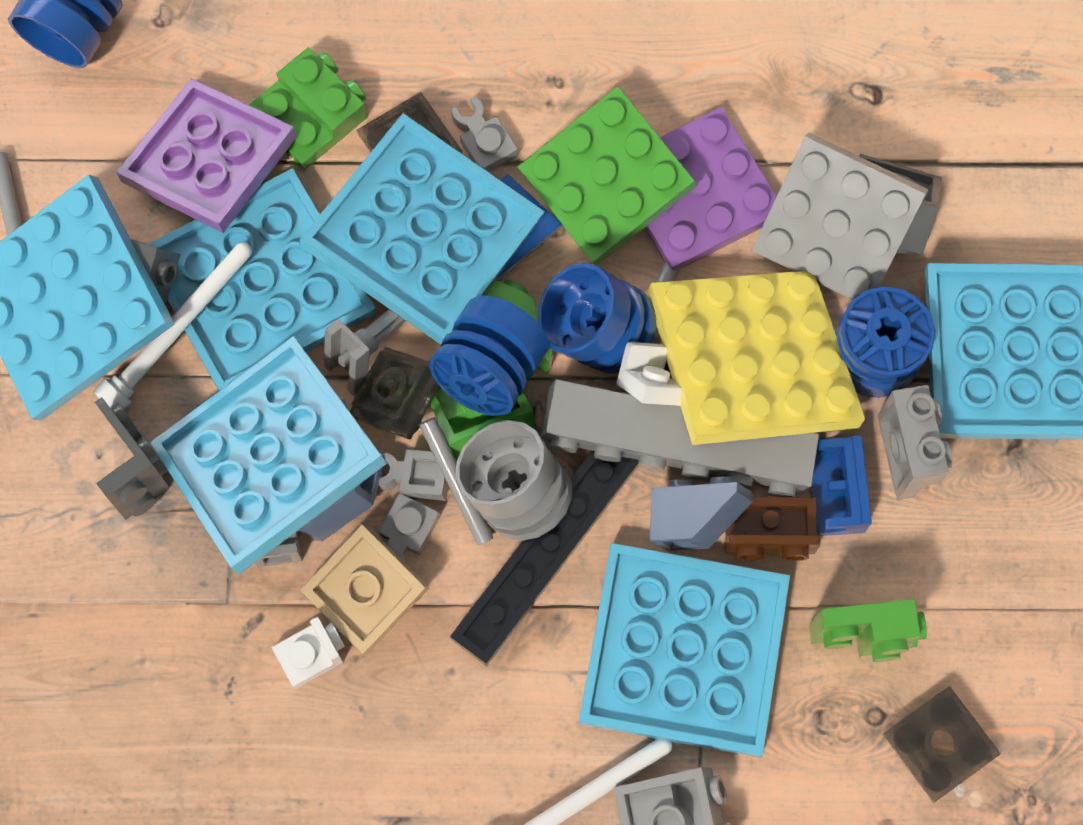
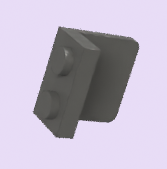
[95,397,169,520]

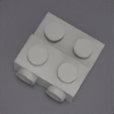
[877,385,952,500]
[614,767,732,825]

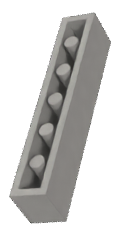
[540,379,819,497]

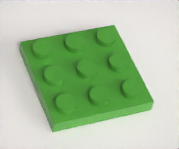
[518,86,698,266]

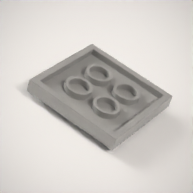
[751,132,928,300]

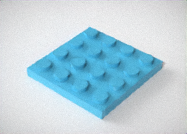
[299,113,545,345]
[150,168,377,391]
[0,174,175,420]
[924,263,1083,440]
[150,336,387,575]
[579,543,790,758]

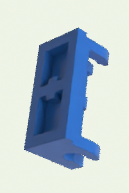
[810,435,872,536]

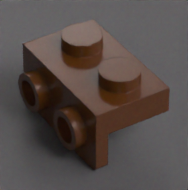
[725,497,821,561]

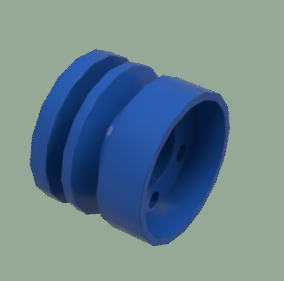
[8,0,123,68]
[537,263,656,374]
[835,286,935,398]
[429,295,549,416]

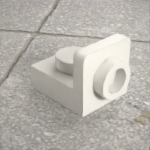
[616,342,682,406]
[271,616,345,689]

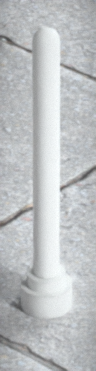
[93,242,252,410]
[524,739,672,825]

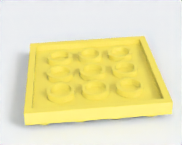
[647,271,865,445]

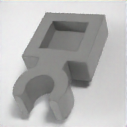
[451,96,518,172]
[378,449,449,501]
[379,493,440,565]

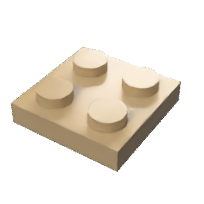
[300,524,429,654]

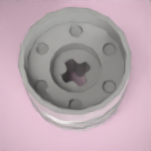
[456,420,572,541]

